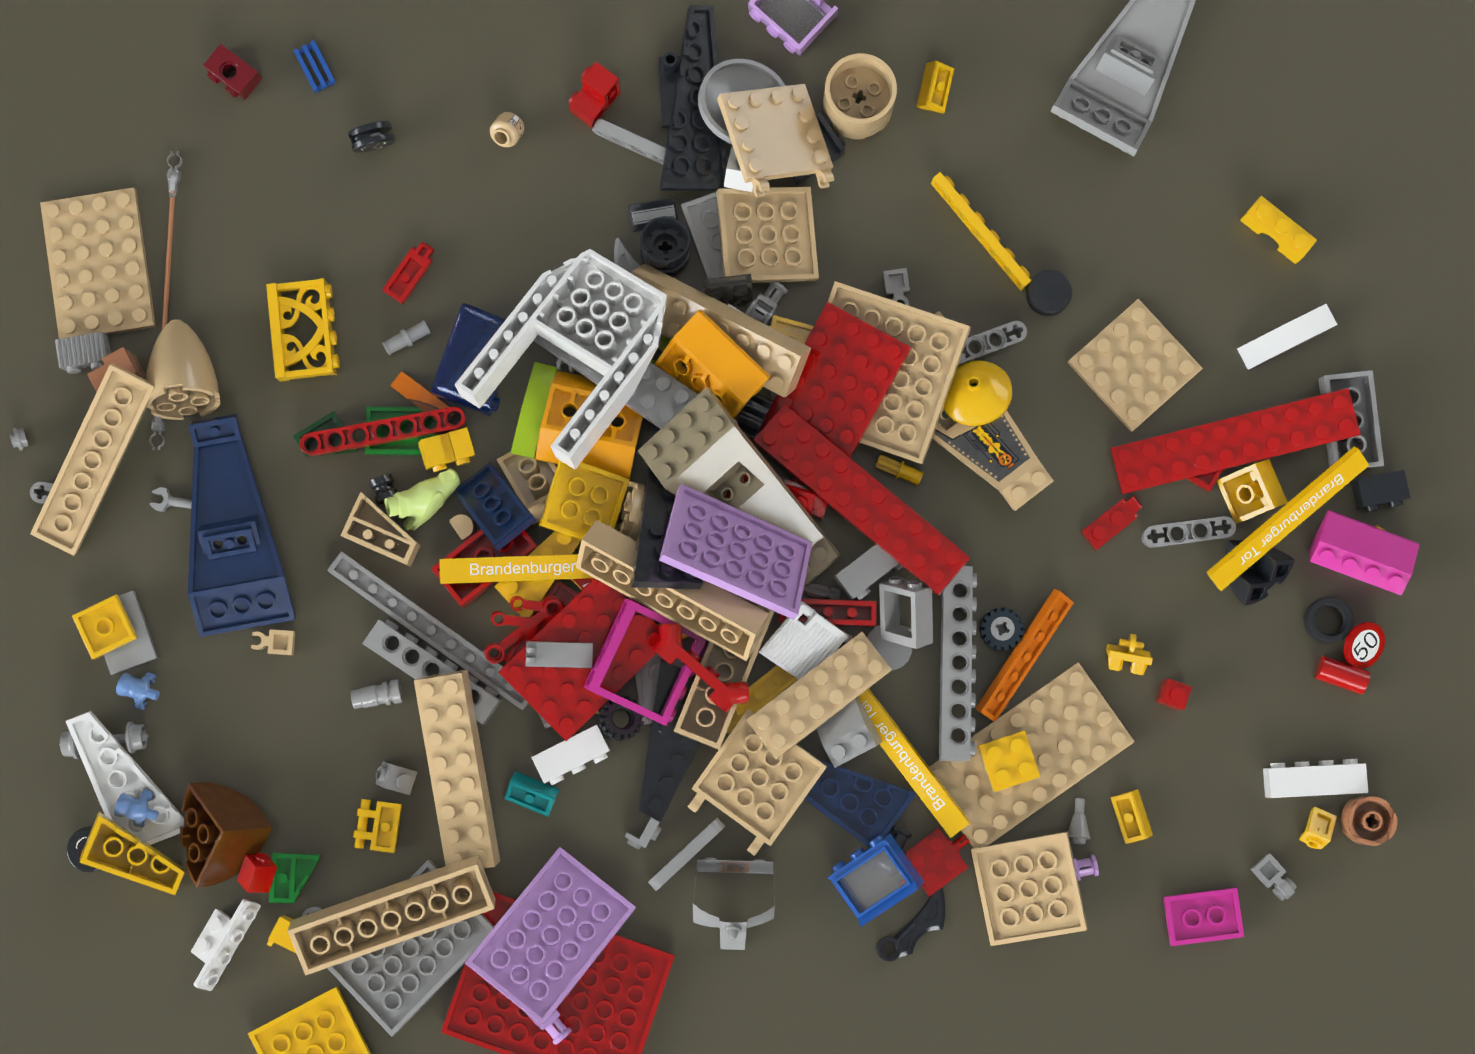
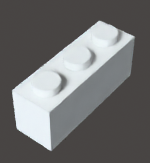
[531,725,611,786]

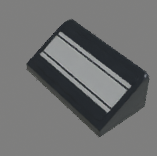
[628,198,679,232]

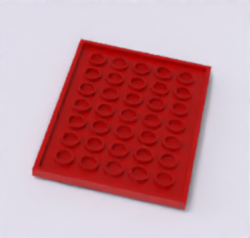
[441,891,675,1054]

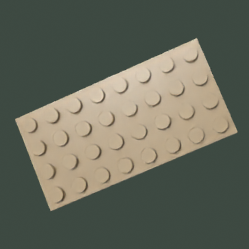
[929,662,1135,848]

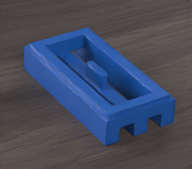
[293,40,336,93]

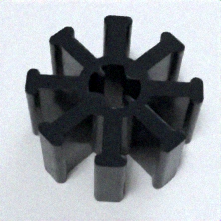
[736,393,773,444]

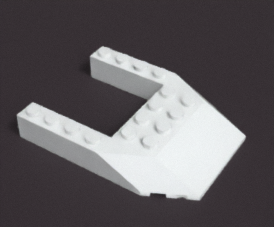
[455,249,667,470]

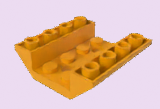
[654,309,771,420]
[535,371,643,479]

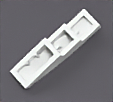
[1237,304,1338,370]

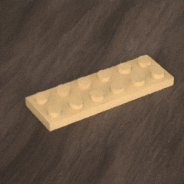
[746,632,892,760]

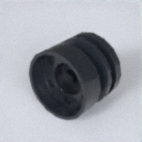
[640,216,690,277]

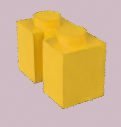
[418,427,475,472]

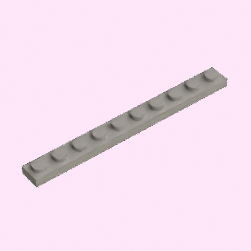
[327,551,528,710]

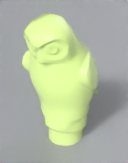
[384,468,460,531]

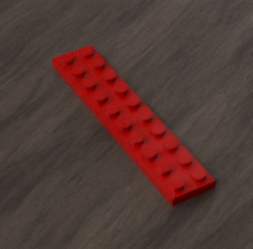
[1110,388,1361,494]
[753,404,970,596]

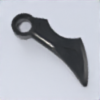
[876,887,945,962]

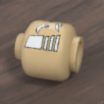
[490,112,525,147]

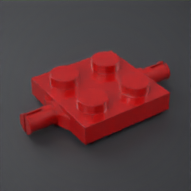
[898,828,970,897]

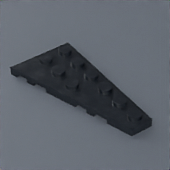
[639,658,700,822]

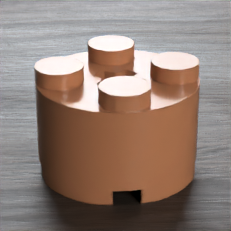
[1340,796,1397,846]

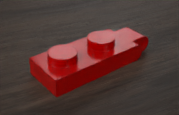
[382,241,435,305]
[1081,496,1143,551]

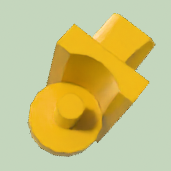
[1106,634,1153,675]

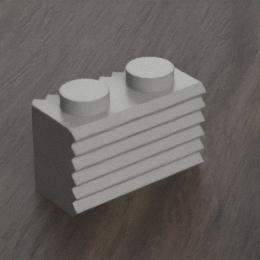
[55,332,111,374]

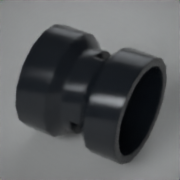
[369,474,398,505]

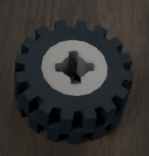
[979,607,1024,651]

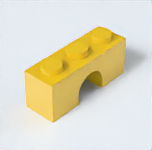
[1240,196,1317,264]

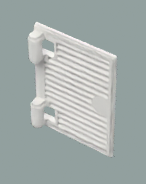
[758,601,853,680]

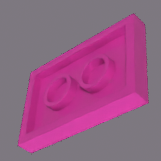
[1163,887,1244,946]

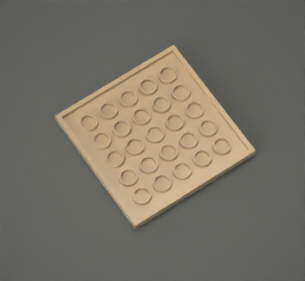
[828,281,971,464]

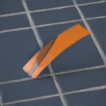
[391,372,455,422]

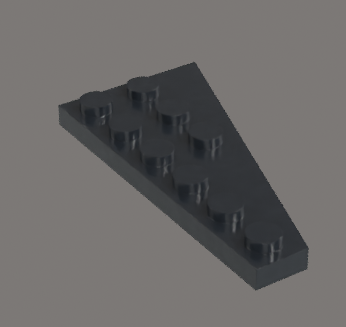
[631,466,704,589]

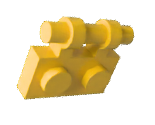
[353,799,403,853]

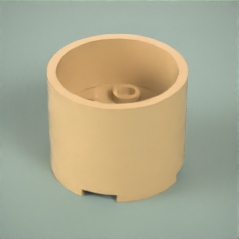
[823,53,897,139]

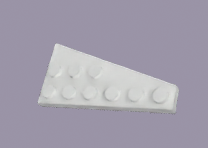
[65,711,184,845]

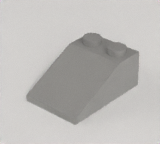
[817,697,882,768]

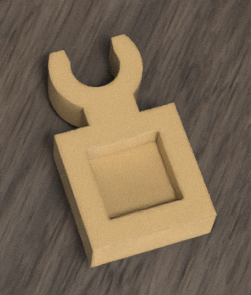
[251,629,296,656]

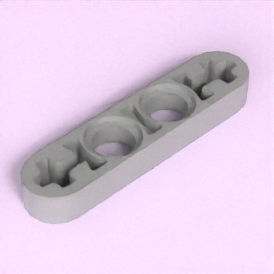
[592,119,666,165]
[958,321,1027,365]
[1141,516,1236,548]
[648,817,725,891]

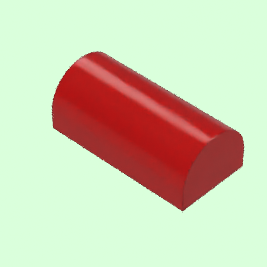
[1314,655,1370,694]

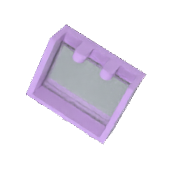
[748,0,838,56]

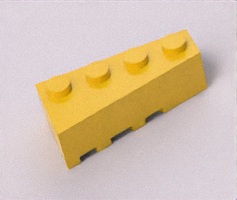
[494,531,582,617]
[80,812,185,895]

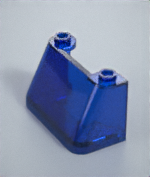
[432,303,506,417]

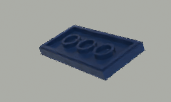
[453,462,537,551]

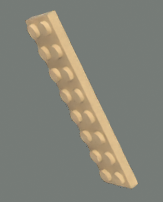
[30,363,154,556]

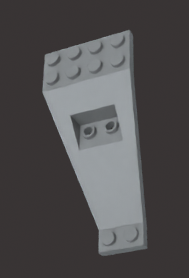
[1050,0,1196,156]

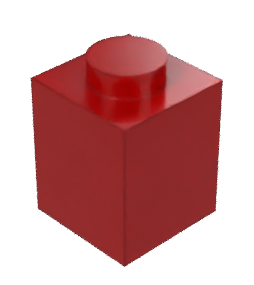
[1156,679,1192,710]
[237,853,277,893]

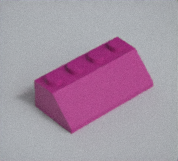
[1308,510,1419,595]

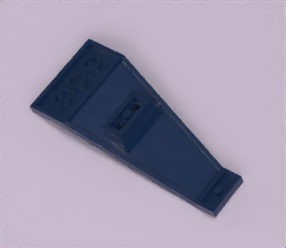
[188,414,296,637]

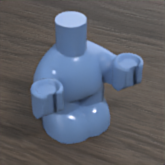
[116,672,160,710]
[114,790,159,828]

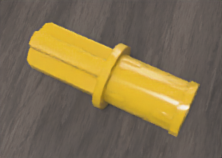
[875,455,924,486]

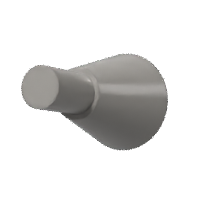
[1068,798,1091,844]

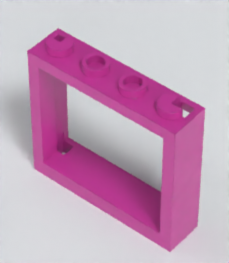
[583,598,708,726]

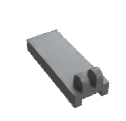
[525,641,593,668]

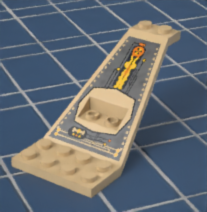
[932,311,1054,511]

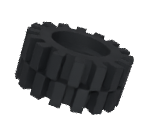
[597,696,644,741]

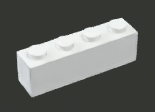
[1263,759,1368,798]

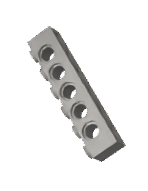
[362,619,501,725]

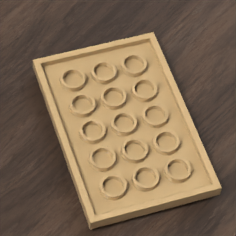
[40,187,156,339]

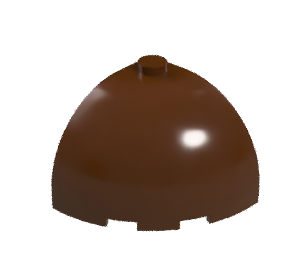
[180,782,273,888]

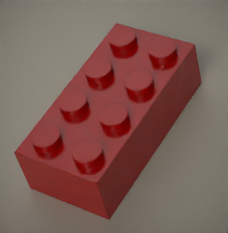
[431,529,538,608]

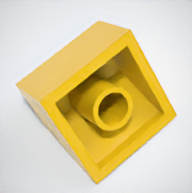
[1217,459,1288,524]

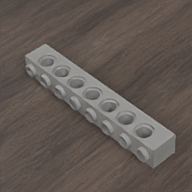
[939,566,977,762]

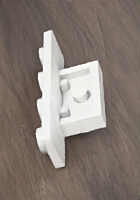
[191,899,261,991]

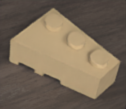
[340,492,421,567]

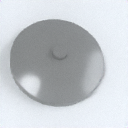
[698,59,786,144]

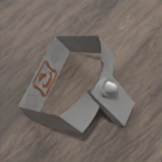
[693,857,775,950]

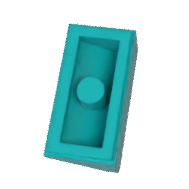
[504,772,559,817]

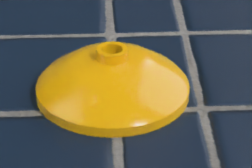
[943,361,1012,426]

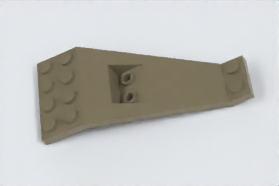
[638,388,841,586]

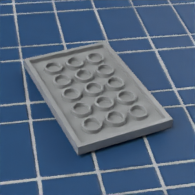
[327,860,494,1037]

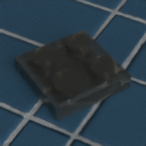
[703,274,753,306]

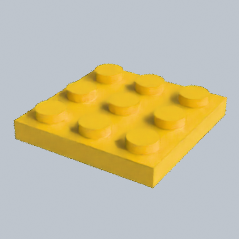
[539,460,630,540]

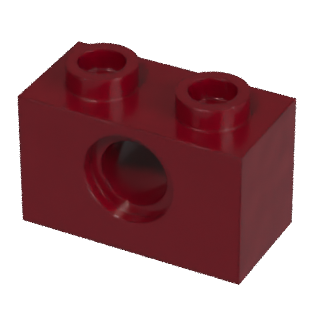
[203,44,262,100]

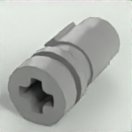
[351,679,403,709]

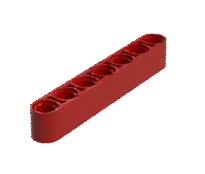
[300,407,467,456]

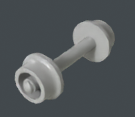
[59,721,148,759]

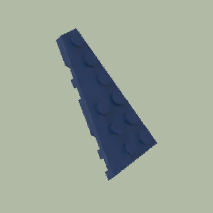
[805,759,917,848]

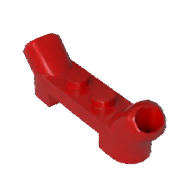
[652,623,750,714]

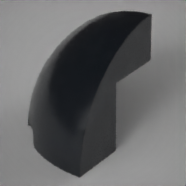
[1226,540,1295,606]

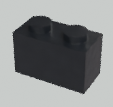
[1351,470,1411,512]

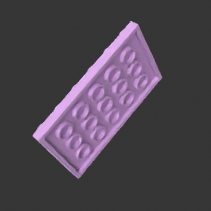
[659,484,812,620]
[465,847,636,1026]

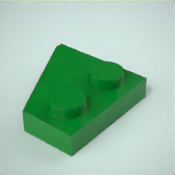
[269,853,320,903]

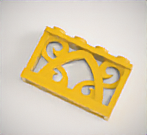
[266,278,340,382]

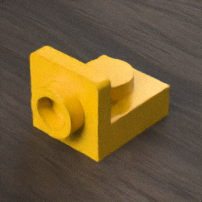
[1299,806,1337,849]

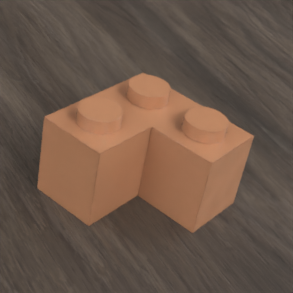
[87,347,146,392]

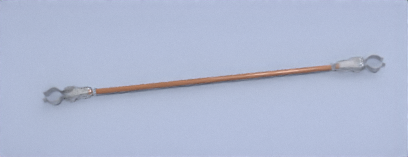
[149,151,183,451]

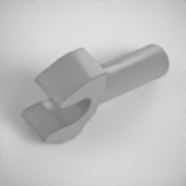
[150,487,192,512]

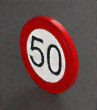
[1344,622,1385,669]

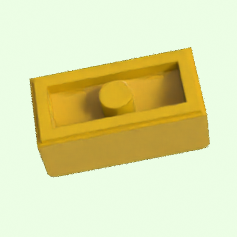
[917,60,954,113]
[1110,789,1153,844]

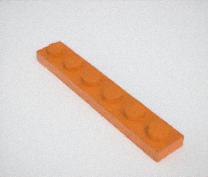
[975,588,1074,722]

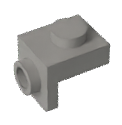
[376,761,417,795]
[624,817,662,850]

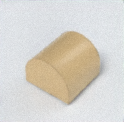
[449,514,476,541]

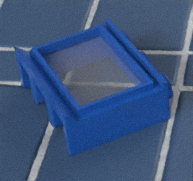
[827,833,925,927]

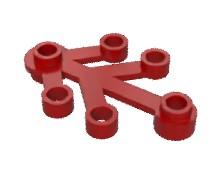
[484,595,564,664]

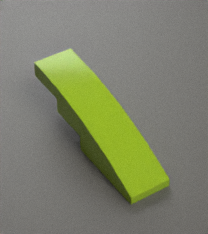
[511,362,558,459]

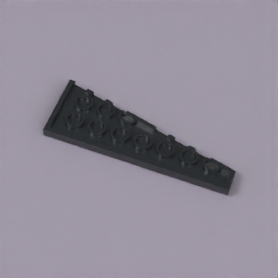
[660,5,729,191]

